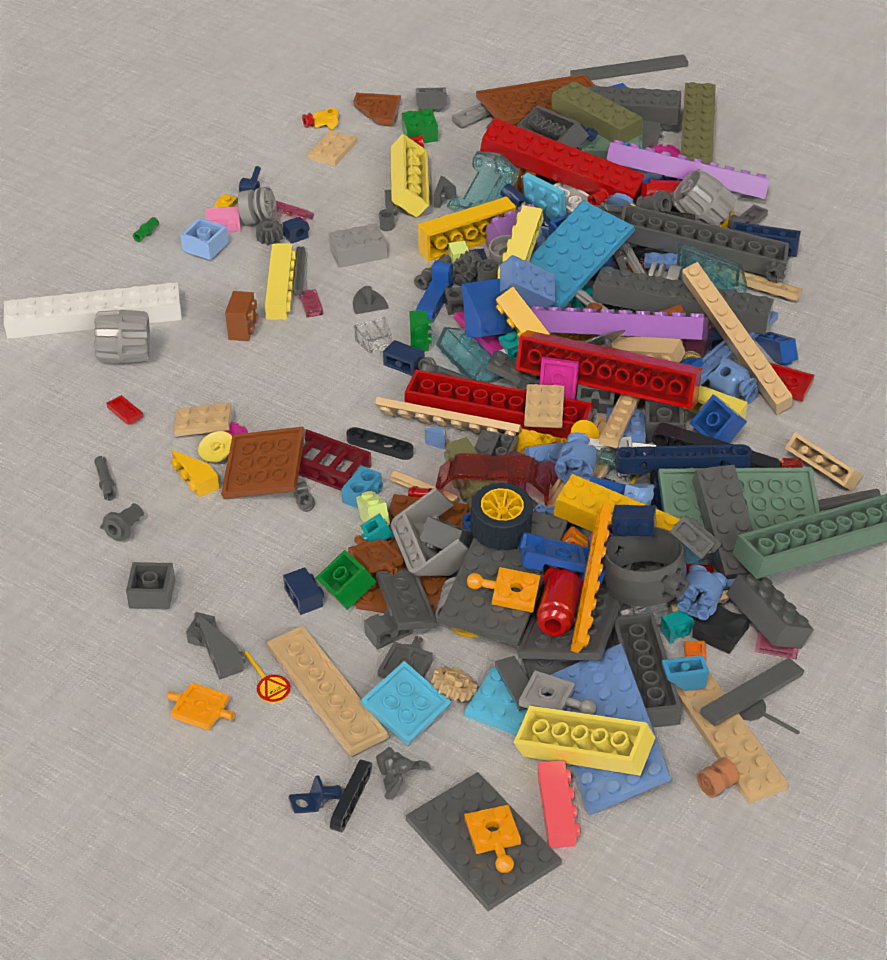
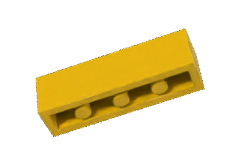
[495,287,550,337]

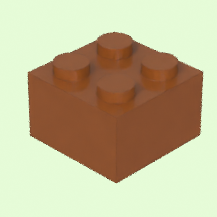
[225,291,258,341]

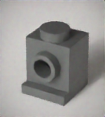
[186,612,217,648]

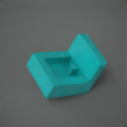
[499,332,519,359]

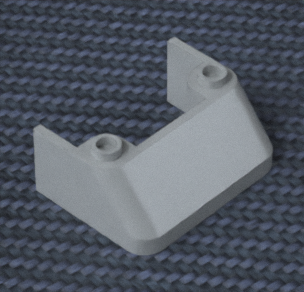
[391,487,469,576]

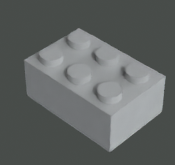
[329,223,387,268]

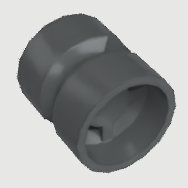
[477,259,500,281]

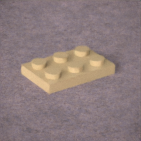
[307,130,358,166]
[524,384,564,428]
[174,403,233,437]

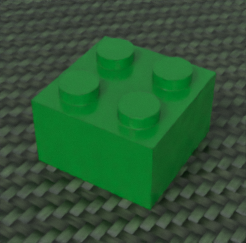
[402,109,438,143]
[315,550,376,610]

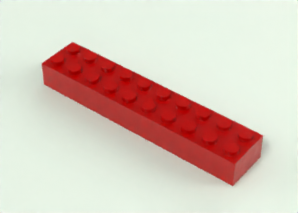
[480,118,645,203]
[516,330,703,409]
[404,370,593,439]

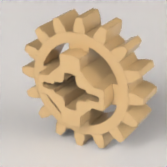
[431,666,478,702]

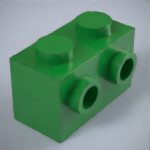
[409,310,432,351]

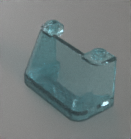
[447,151,519,212]

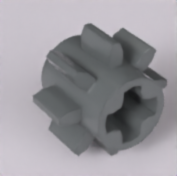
[764,260,787,283]

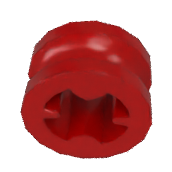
[302,113,315,128]

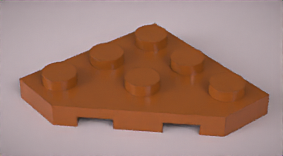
[354,92,401,126]

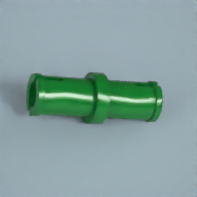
[133,217,159,242]

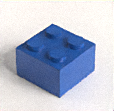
[690,394,747,443]

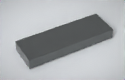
[495,655,529,711]

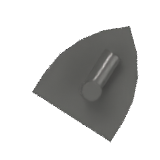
[352,286,389,314]
[585,330,625,348]

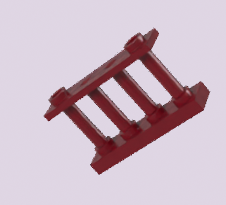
[299,429,372,491]

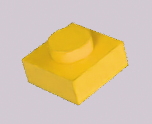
[215,194,237,208]

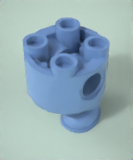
[708,357,759,404]
[555,432,597,484]
[677,564,727,620]

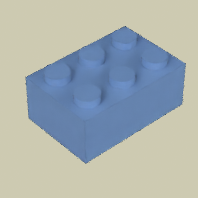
[500,255,555,310]

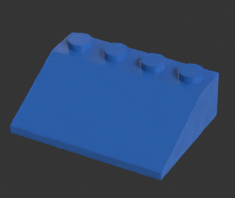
[462,278,517,337]

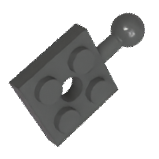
[486,350,540,385]

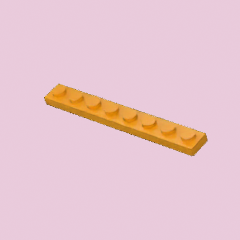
[570,502,613,653]

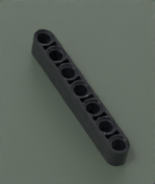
[652,423,782,468]

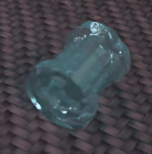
[596,448,616,470]

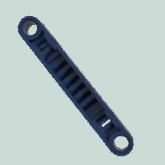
[615,444,752,474]

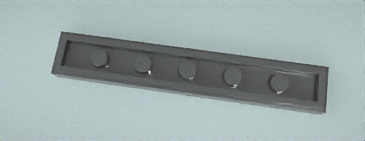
[700,658,804,726]

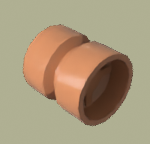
[696,757,740,798]

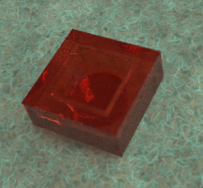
[781,458,803,468]

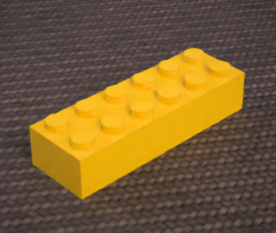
[418,197,516,262]
[553,474,680,532]

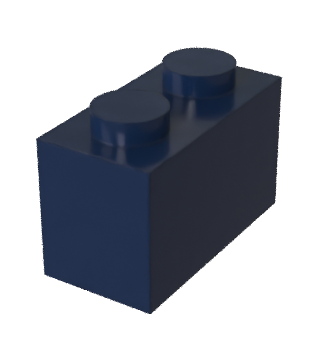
[383,340,425,376]
[612,505,657,537]
[283,567,324,615]

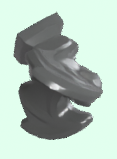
[376,747,431,800]

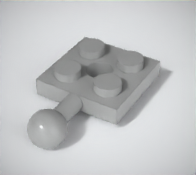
[519,671,597,715]

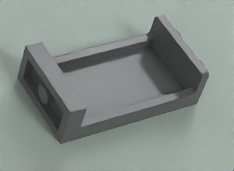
[670,516,722,559]

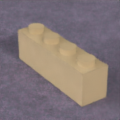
[611,336,685,363]
[785,432,862,491]

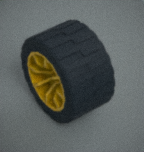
[471,482,533,550]

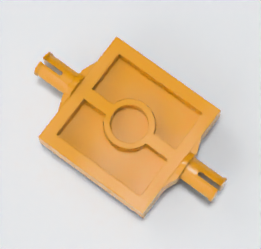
[166,682,235,731]

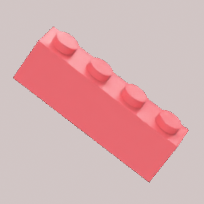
[538,760,580,848]

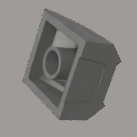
[416,87,447,110]

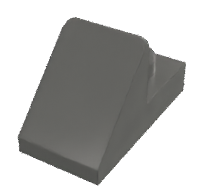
[434,176,456,208]

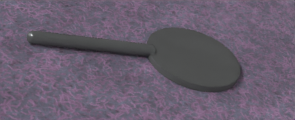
[739,699,800,734]

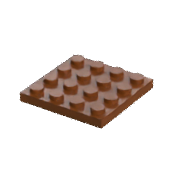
[221,426,306,499]

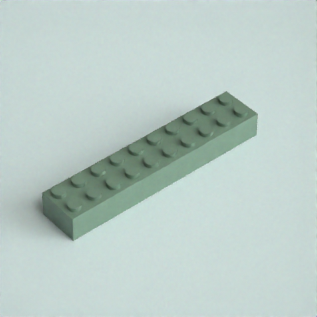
[732,494,887,579]

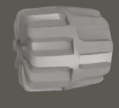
[672,169,736,226]
[94,310,150,363]

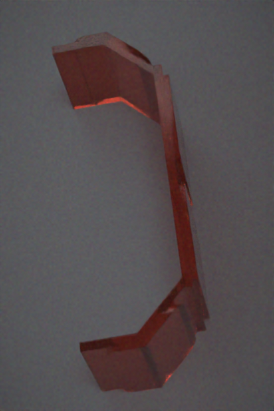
[436,453,552,506]

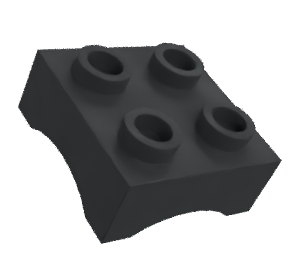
[692,603,749,654]

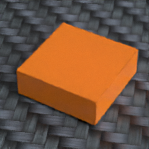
[683,641,707,661]

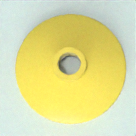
[198,431,232,462]

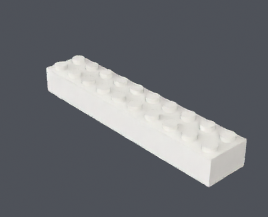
[4,282,182,339]

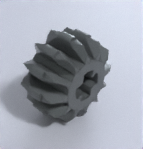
[256,219,284,245]

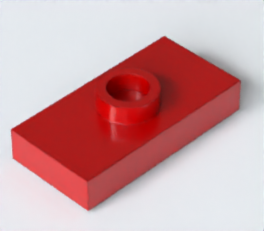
[106,395,143,425]

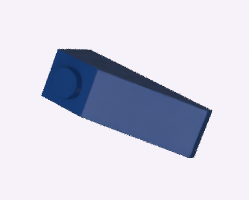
[755,332,798,365]

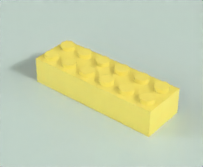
[391,134,429,218]
[514,706,656,776]

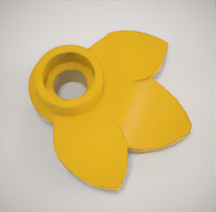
[313,108,339,130]

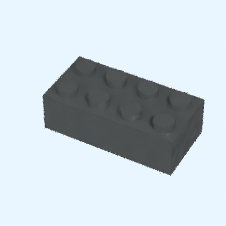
[727,574,814,649]

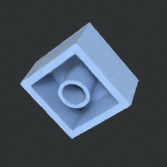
[180,218,229,260]

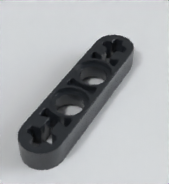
[346,427,414,460]
[330,759,372,833]

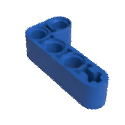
[416,260,453,323]

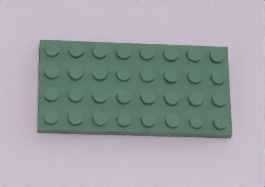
[658,467,820,531]

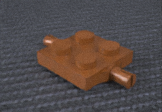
[348,535,404,576]

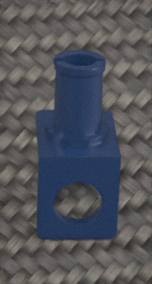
[288,775,342,814]

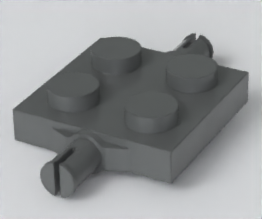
[377,636,433,679]

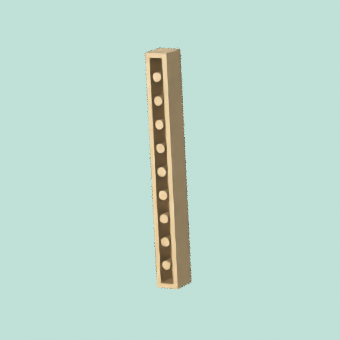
[682,262,792,415]

